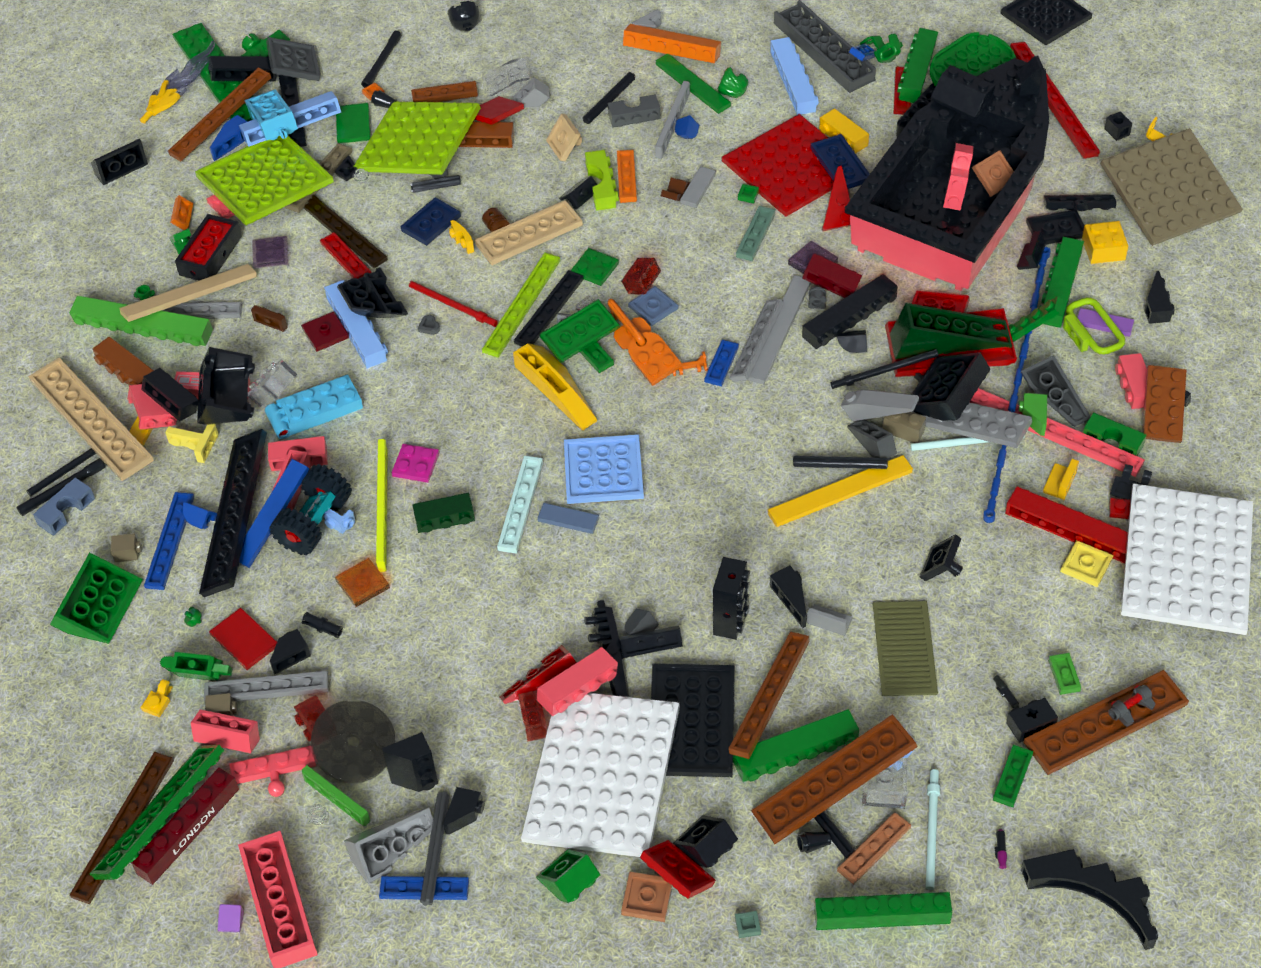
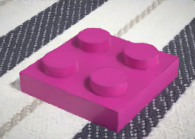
[391,444,439,483]

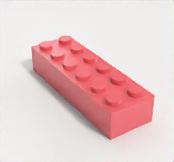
[238,831,318,968]

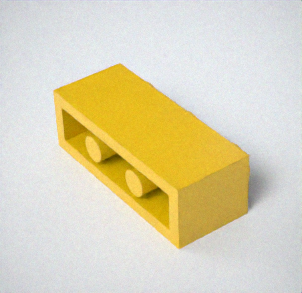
[819,108,869,154]

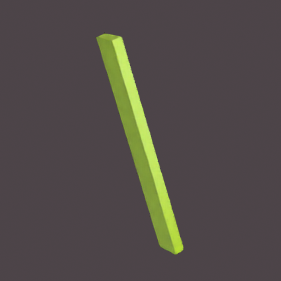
[482,252,560,358]

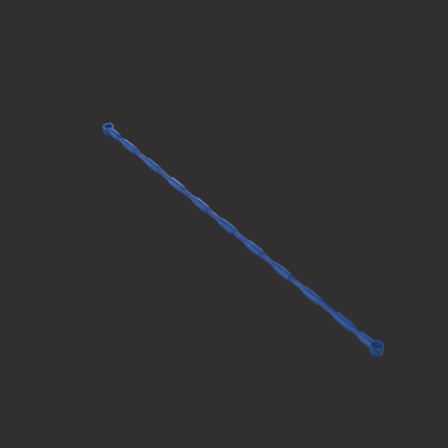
[983,247,1051,523]

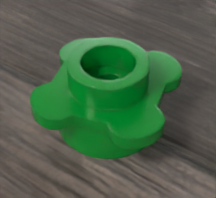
[134,285,155,301]

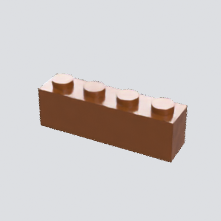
[459,122,514,148]
[92,337,154,386]

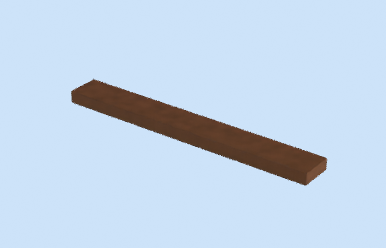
[69,752,174,905]

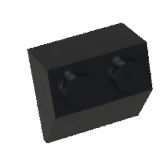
[673,815,738,868]

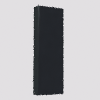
[619,626,683,658]

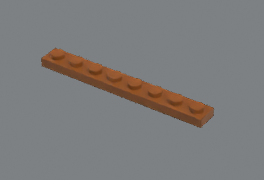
[168,67,271,162]
[729,631,810,759]

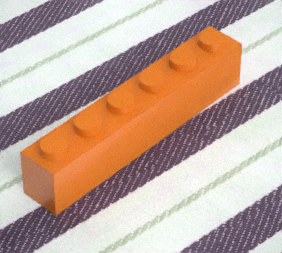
[623,24,721,63]

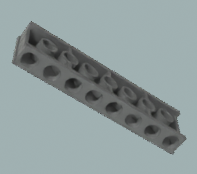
[773,0,876,93]

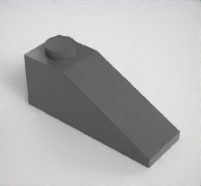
[847,420,897,460]

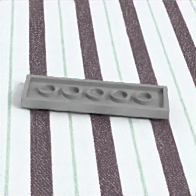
[916,403,1032,448]

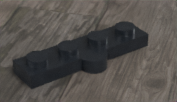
[1044,195,1116,211]

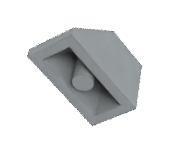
[513,77,550,108]

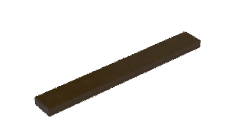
[303,195,388,268]

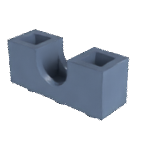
[33,478,95,536]

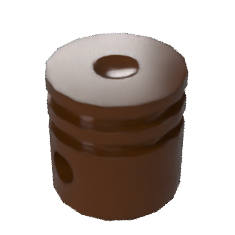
[482,208,510,232]

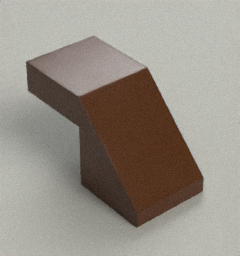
[660,177,690,201]

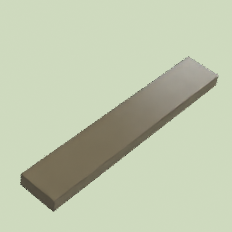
[284,143,352,213]

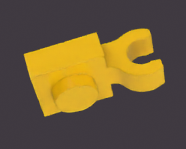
[140,679,173,718]

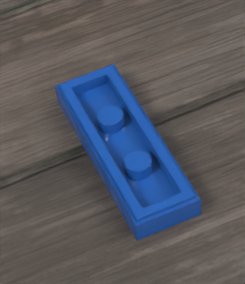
[849,44,876,61]
[704,340,739,387]

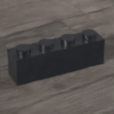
[208,56,277,82]

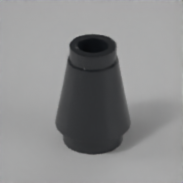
[371,90,397,108]
[797,832,831,853]

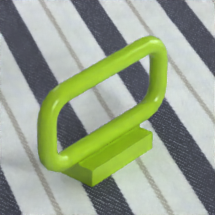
[1063,297,1126,355]

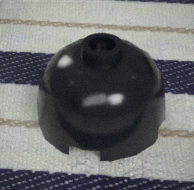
[447,1,480,32]

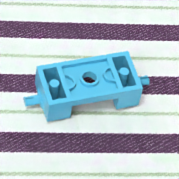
[245,89,298,140]

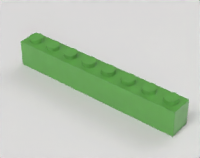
[69,296,213,346]

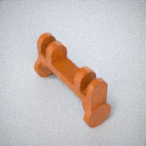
[673,351,708,376]

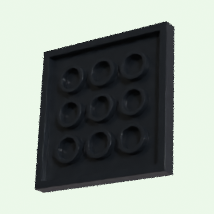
[1001,0,1093,45]

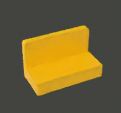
[1043,459,1079,500]

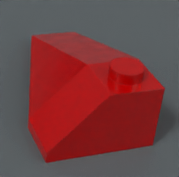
[499,645,577,704]

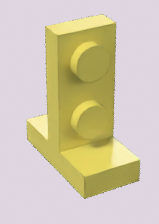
[165,424,219,463]

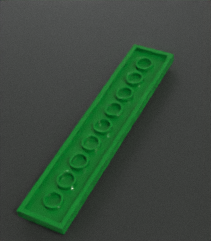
[172,23,254,122]

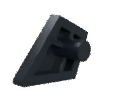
[335,155,359,181]

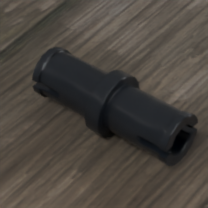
[301,612,343,638]

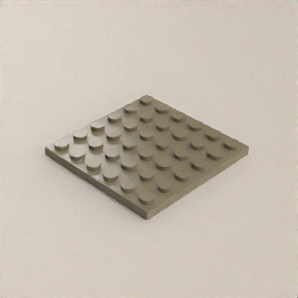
[1100,128,1243,246]

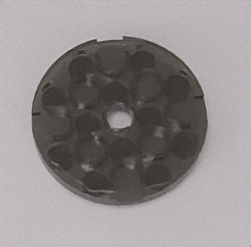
[311,700,395,783]

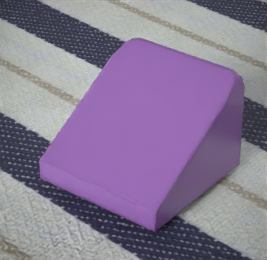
[218,904,244,932]

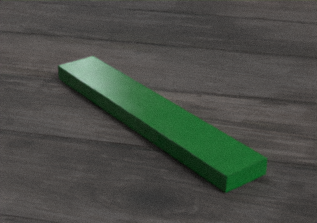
[655,54,731,114]

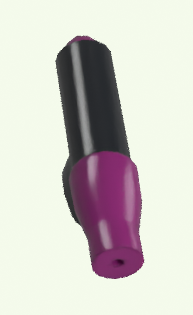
[995,829,1007,869]

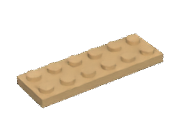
[475,200,583,265]

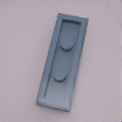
[538,503,599,534]

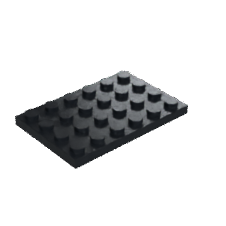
[651,664,735,778]

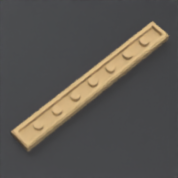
[119,264,257,322]

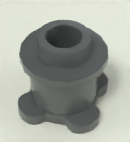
[808,287,827,309]

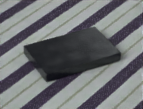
[1026,210,1084,245]

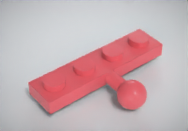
[230,745,316,797]

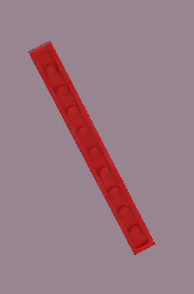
[1010,42,1100,159]

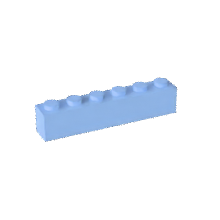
[770,37,819,115]
[239,91,341,146]
[324,280,388,369]

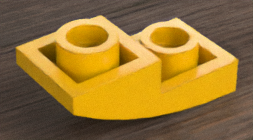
[449,220,474,254]

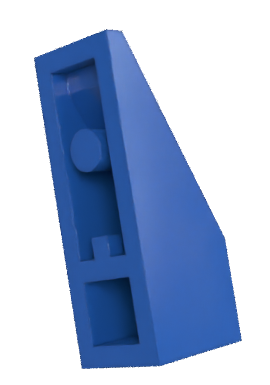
[210,115,247,161]

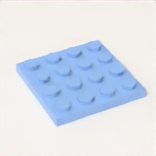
[564,434,644,504]

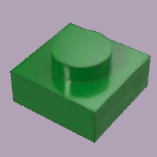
[738,184,759,204]

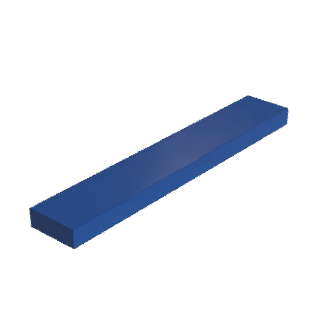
[239,459,310,568]
[144,492,194,590]

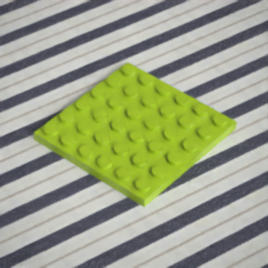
[354,101,481,175]
[195,136,334,226]

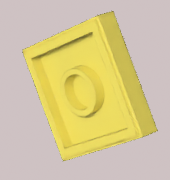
[1060,540,1114,587]

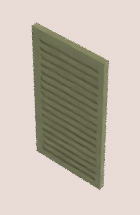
[873,601,938,696]

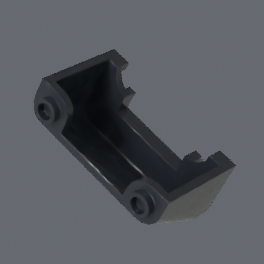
[197,347,255,425]

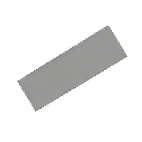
[680,166,716,208]

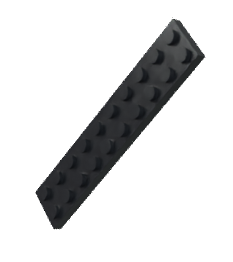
[199,429,267,597]

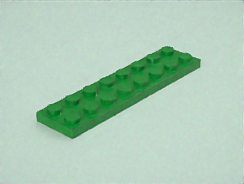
[90,745,224,880]

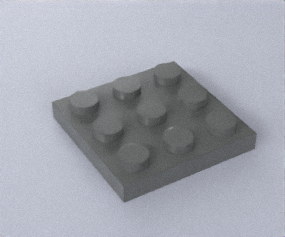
[266,37,320,81]

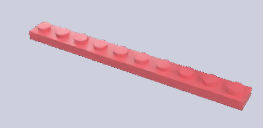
[969,388,1145,477]

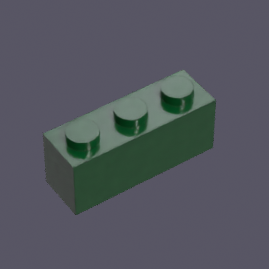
[412,492,475,533]

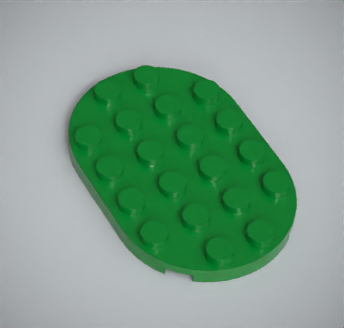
[929,32,1016,86]

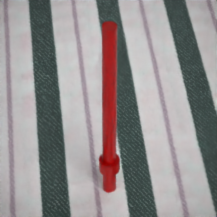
[409,281,498,327]

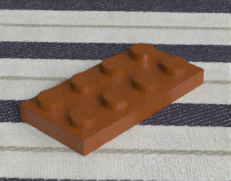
[1143,365,1187,443]

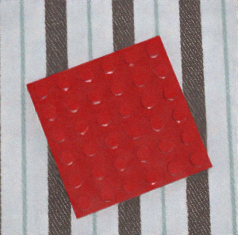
[722,114,834,217]

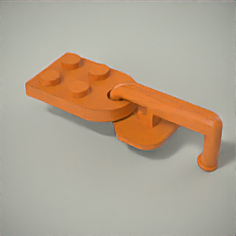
[607,299,682,386]

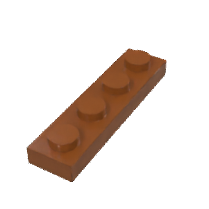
[411,81,478,102]

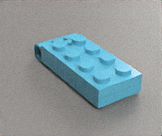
[265,374,363,439]

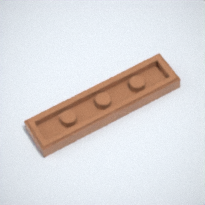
[837,812,911,885]

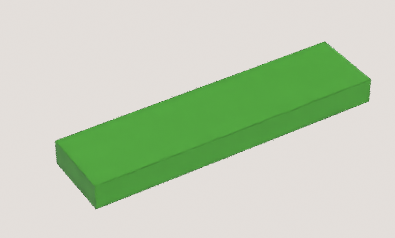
[302,765,370,827]

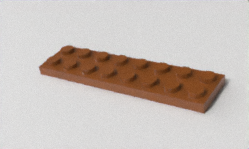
[1024,670,1189,775]
[751,714,918,844]

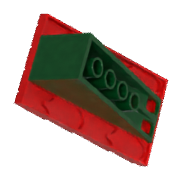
[885,303,1017,377]

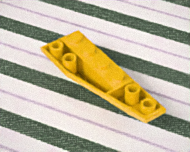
[513,343,597,431]

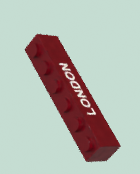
[131,767,239,885]

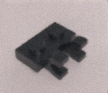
[1110,464,1152,501]

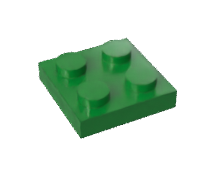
[571,248,619,286]

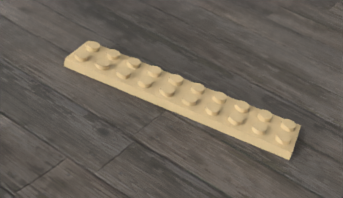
[28,357,154,481]

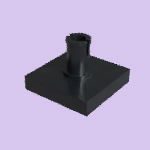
[920,534,963,581]

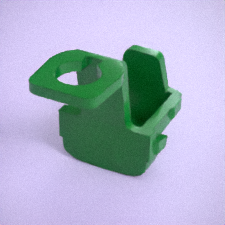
[860,34,903,63]

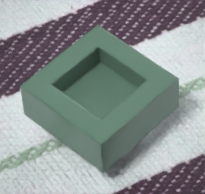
[735,911,761,938]

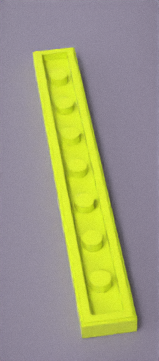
[376,439,388,572]

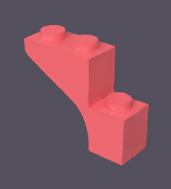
[943,143,973,211]

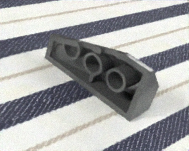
[1021,355,1091,427]

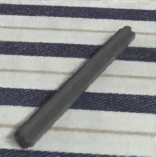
[420,791,449,906]

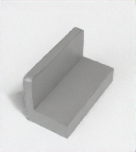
[807,604,852,636]

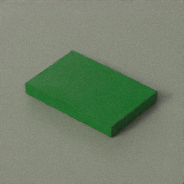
[336,103,371,143]

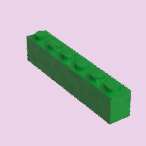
[897,28,938,103]
[1039,237,1084,328]
[733,709,859,782]
[814,892,953,930]

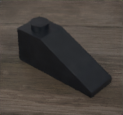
[770,565,807,628]

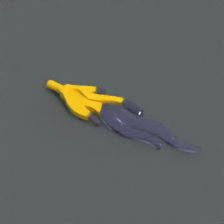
[140,41,215,124]

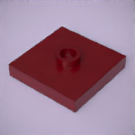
[301,311,349,352]

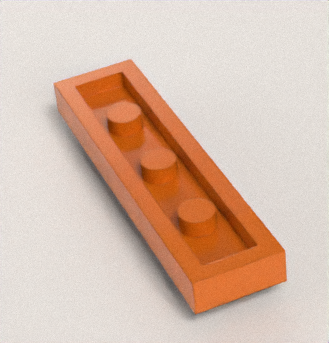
[617,150,637,203]

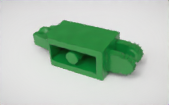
[160,652,233,681]

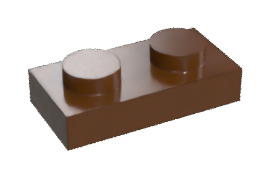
[251,305,288,332]

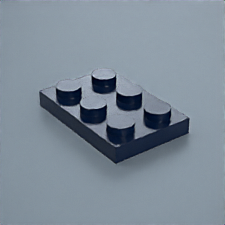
[400,197,461,246]

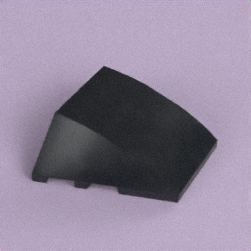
[337,267,408,318]

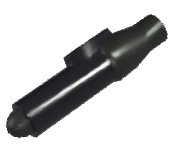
[993,675,1019,708]

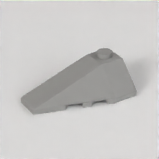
[841,390,919,421]
[344,807,433,883]

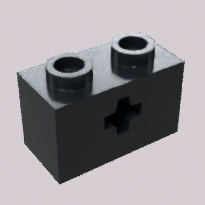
[1006,698,1058,743]

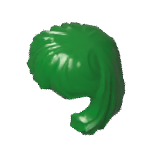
[717,67,749,98]

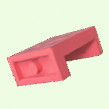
[127,384,177,429]

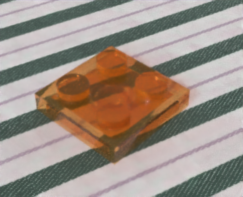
[335,558,390,607]

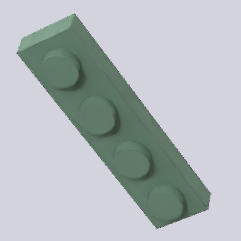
[736,206,775,262]

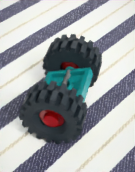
[269,464,352,555]

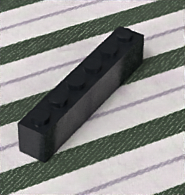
[802,274,898,349]

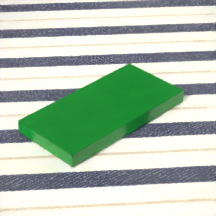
[540,299,620,363]

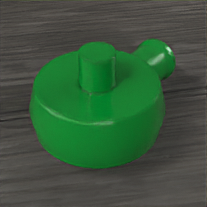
[184,607,202,627]

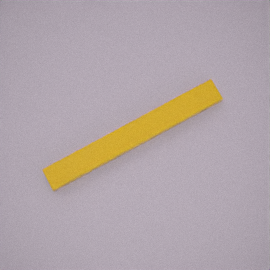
[768,455,913,527]

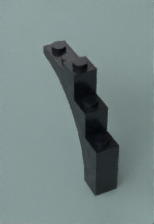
[1021,849,1158,950]

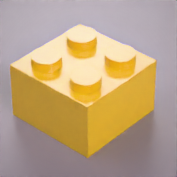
[1082,221,1128,264]

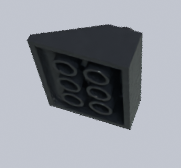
[911,352,990,421]

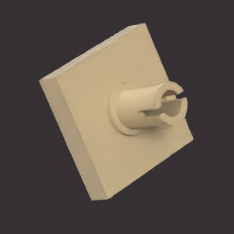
[546,114,582,161]

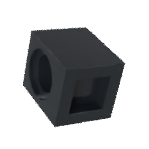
[1104,111,1132,141]

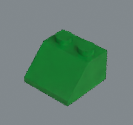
[536,849,601,903]

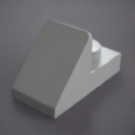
[632,9,661,29]

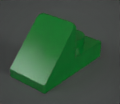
[169,229,191,254]

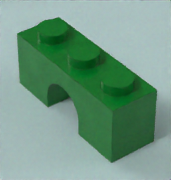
[1083,412,1147,456]

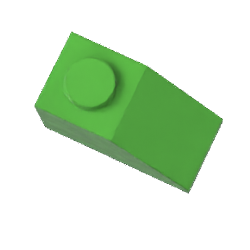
[1018,393,1047,436]

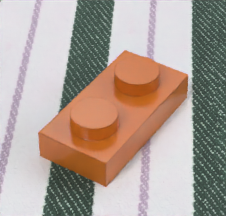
[170,195,193,230]

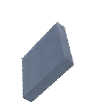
[628,286,678,326]

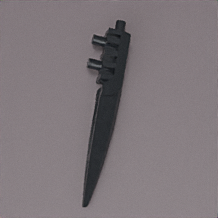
[584,600,629,697]

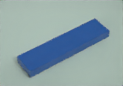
[379,876,469,900]

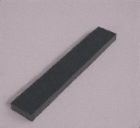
[514,270,584,347]

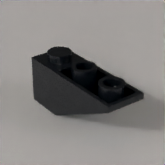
[1144,271,1175,324]

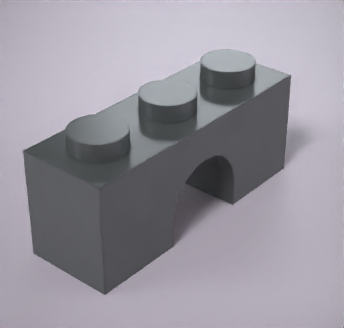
[607,94,661,128]

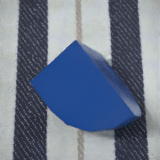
[675,115,700,139]
[183,502,217,529]

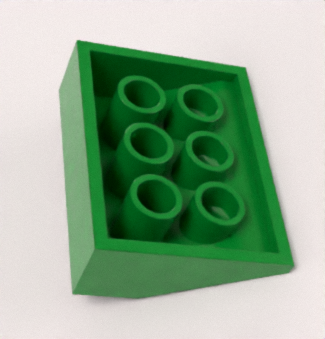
[50,552,143,644]

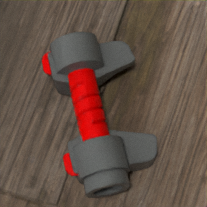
[1108,685,1155,727]

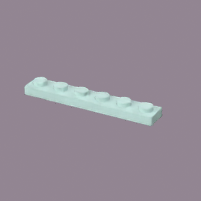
[497,456,543,554]

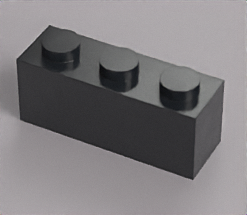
[141,368,199,422]

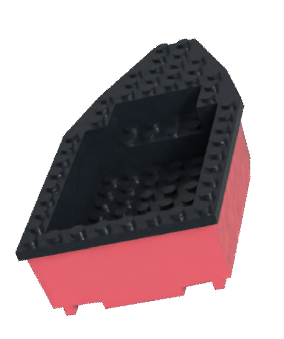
[845,58,1049,291]

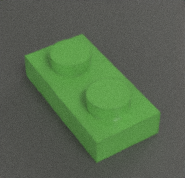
[1048,653,1081,695]

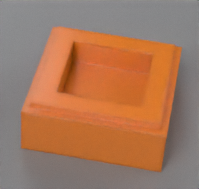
[362,83,385,100]

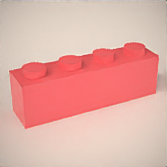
[537,647,618,717]

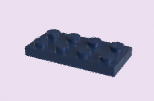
[811,134,870,189]

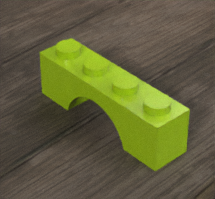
[585,150,619,211]

